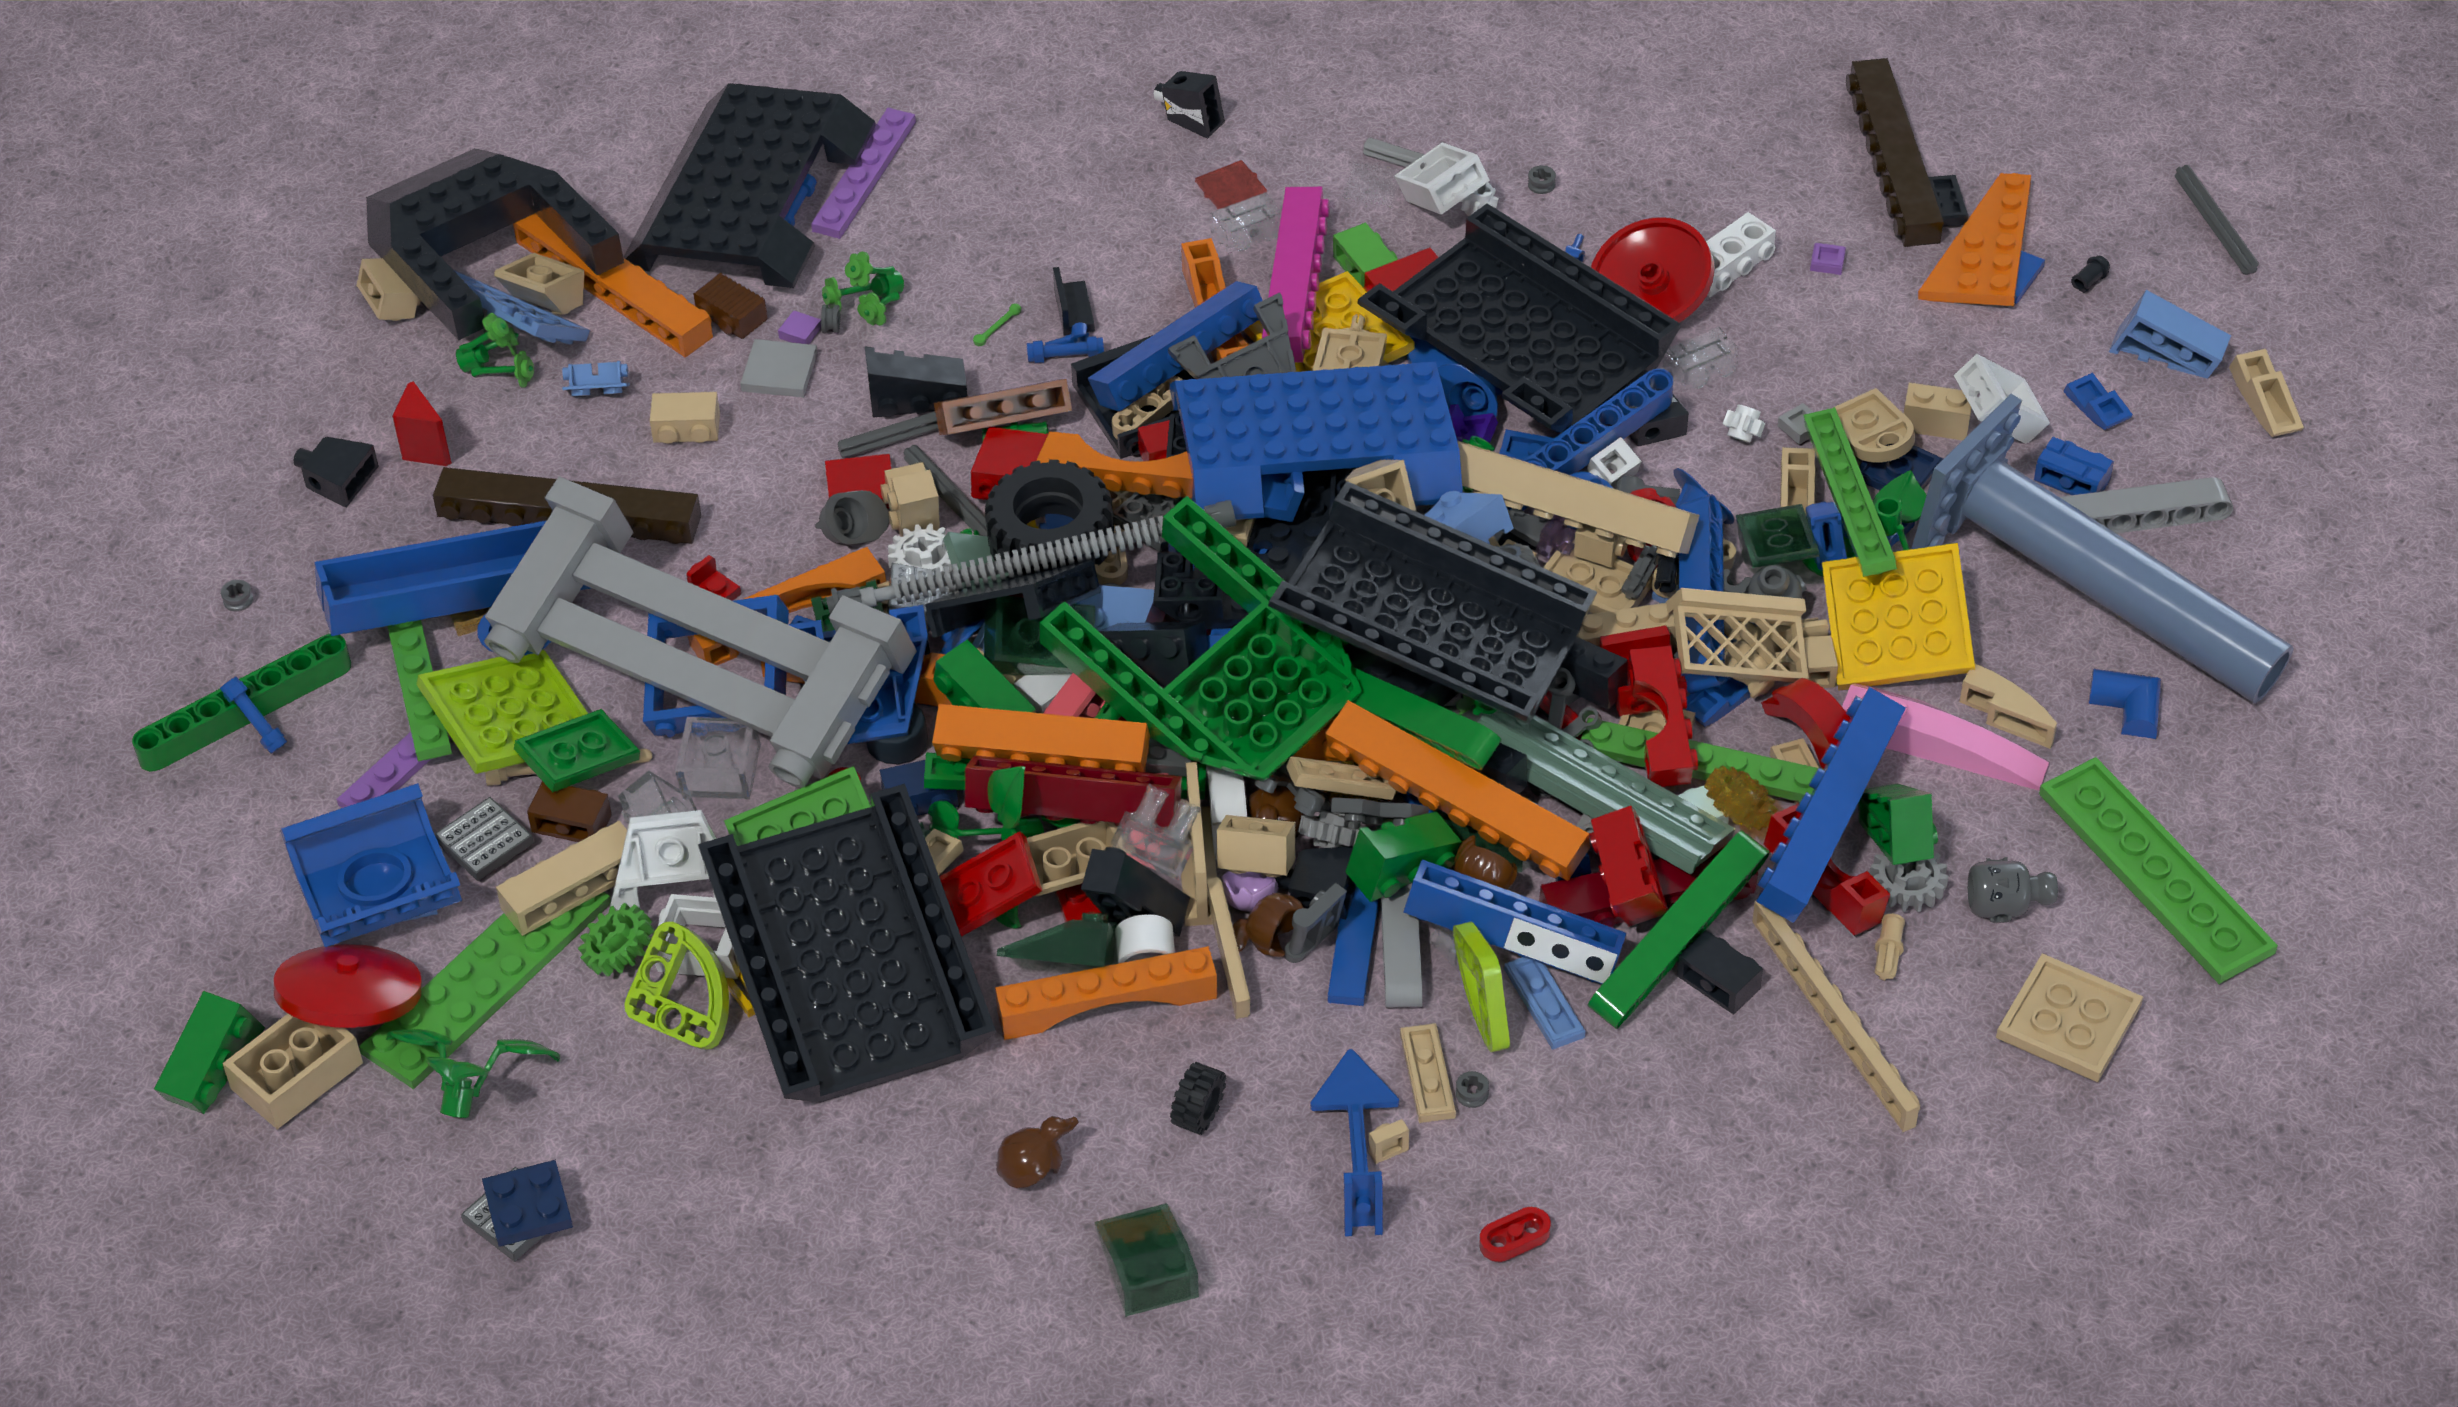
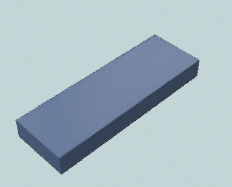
[1504,957,1585,1050]

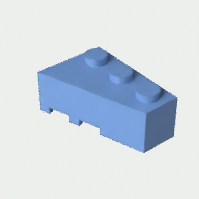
[1079,585,1166,631]

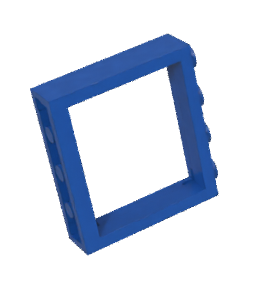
[643,595,789,738]

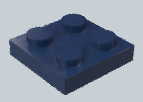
[482,1159,573,1247]

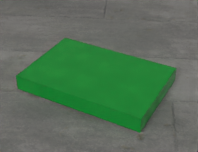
[514,709,641,792]

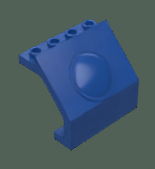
[280,783,462,947]

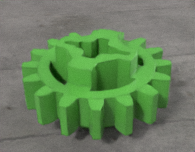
[578,903,655,976]

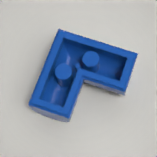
[2089,669,2161,739]

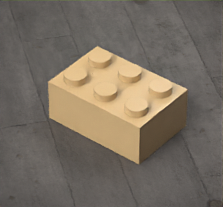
[223,1014,363,1130]

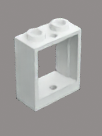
[1394,142,1490,214]
[1954,354,2050,444]
[648,894,740,979]

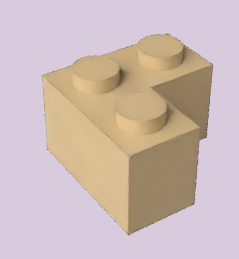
[880,462,940,537]

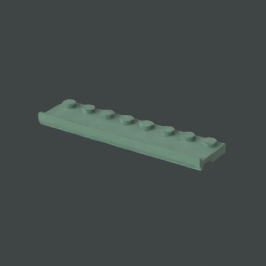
[1477,711,1736,874]

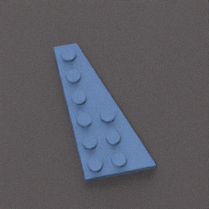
[454,270,590,345]

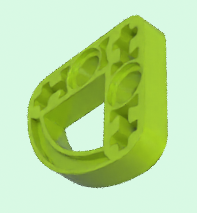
[624,921,729,1050]
[1453,921,1510,1052]

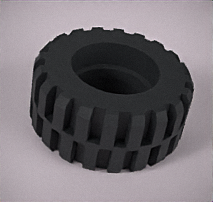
[985,459,1114,574]

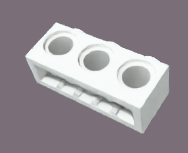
[1706,212,1776,297]

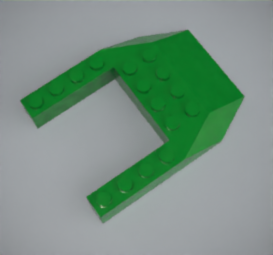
[1040,496,1362,782]

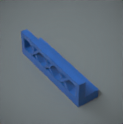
[1261,472,1304,522]

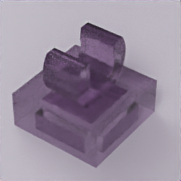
[1538,514,1576,559]

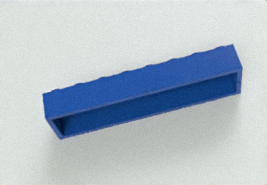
[314,521,591,636]

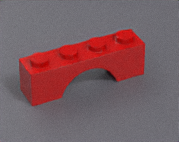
[1628,646,1698,787]
[1763,803,1890,936]

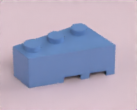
[2109,290,2231,379]
[1425,491,1514,544]

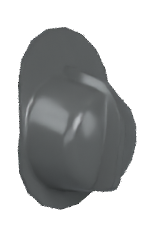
[815,490,889,545]

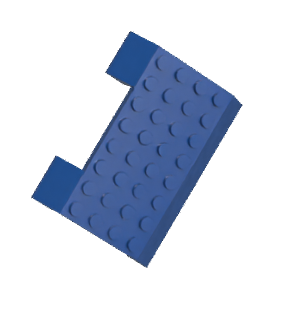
[1170,362,1463,520]

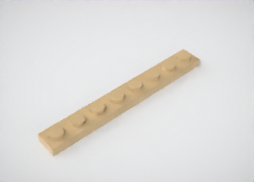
[1752,901,1920,1132]

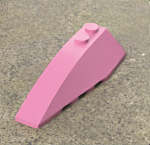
[1842,683,2049,791]

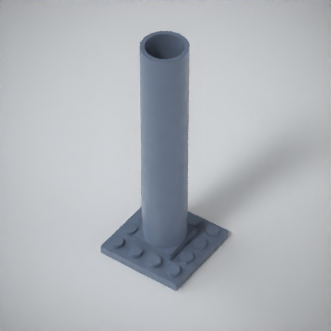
[1912,393,2294,704]

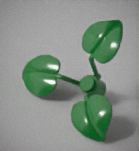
[1801,470,1927,577]
[928,766,1044,928]
[386,1029,560,1118]

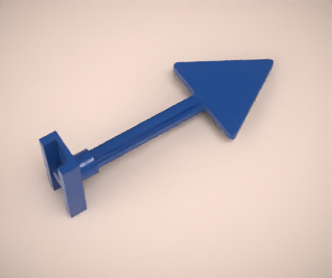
[1310,1049,1399,1236]

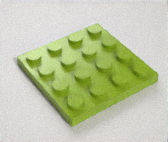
[417,649,588,774]

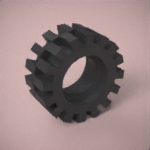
[1170,1062,1226,1135]

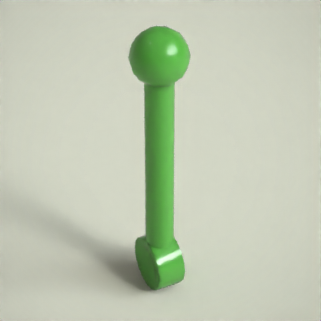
[973,303,1021,346]

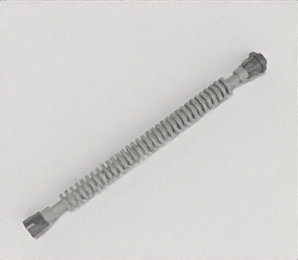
[826,499,1236,615]

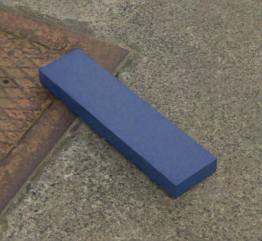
[1328,887,1380,1006]

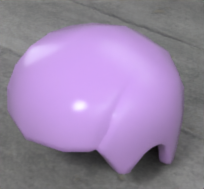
[1221,871,1279,912]

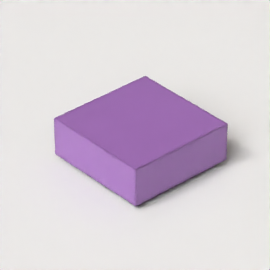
[1810,243,1846,275]
[778,310,821,344]

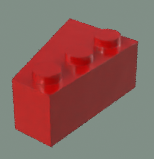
[1589,805,1668,927]

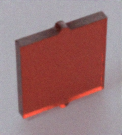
[1195,160,1267,211]

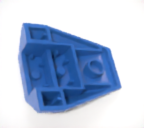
[789,605,928,744]

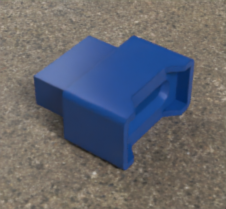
[1806,502,1847,570]

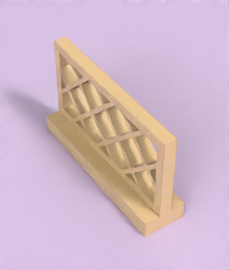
[1666,588,1809,682]
[1177,762,1217,926]

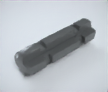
[1621,545,1658,600]

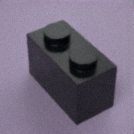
[1677,930,1763,1015]

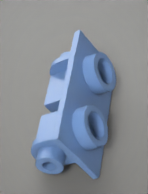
[562,361,630,396]

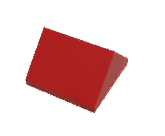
[392,381,452,466]

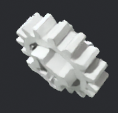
[888,524,953,572]

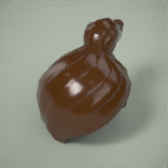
[1246,786,1305,838]
[1454,835,1517,890]
[1233,893,1305,957]
[996,1116,1079,1188]

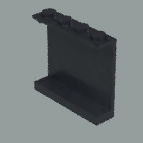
[925,560,1101,637]

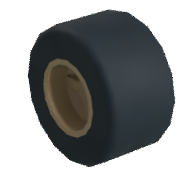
[866,704,928,764]

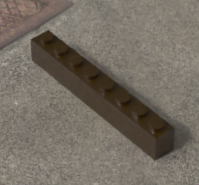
[1846,58,1944,247]
[432,467,701,544]

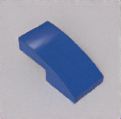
[2064,372,2133,430]
[1683,677,1751,727]

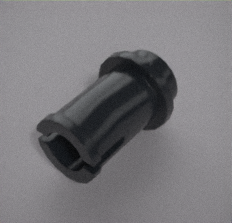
[2071,255,2110,293]
[1654,553,1679,593]

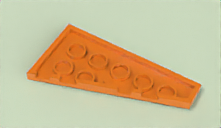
[1918,173,2031,306]

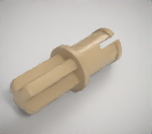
[1875,913,1905,981]

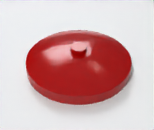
[1591,217,1715,323]
[274,944,422,1028]

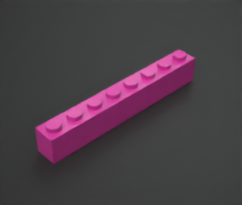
[1262,186,1330,363]

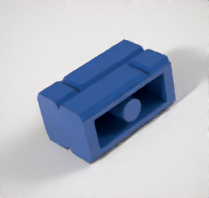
[2034,437,2114,495]

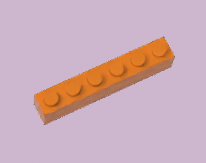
[932,704,1150,773]

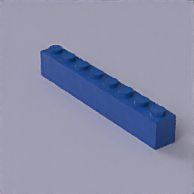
[1756,687,1906,923]

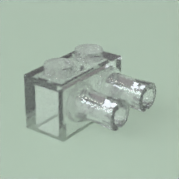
[1110,784,1201,880]

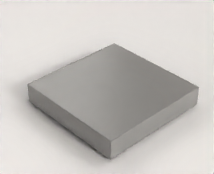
[740,339,817,398]

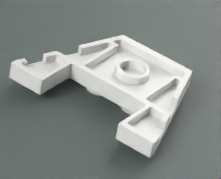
[610,810,716,910]

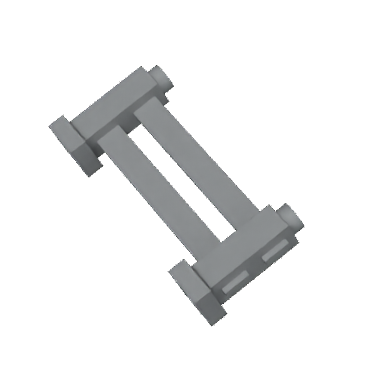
[484,476,917,788]

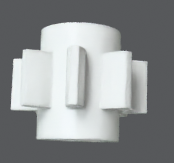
[1460,182,1499,216]
[1723,404,1765,443]

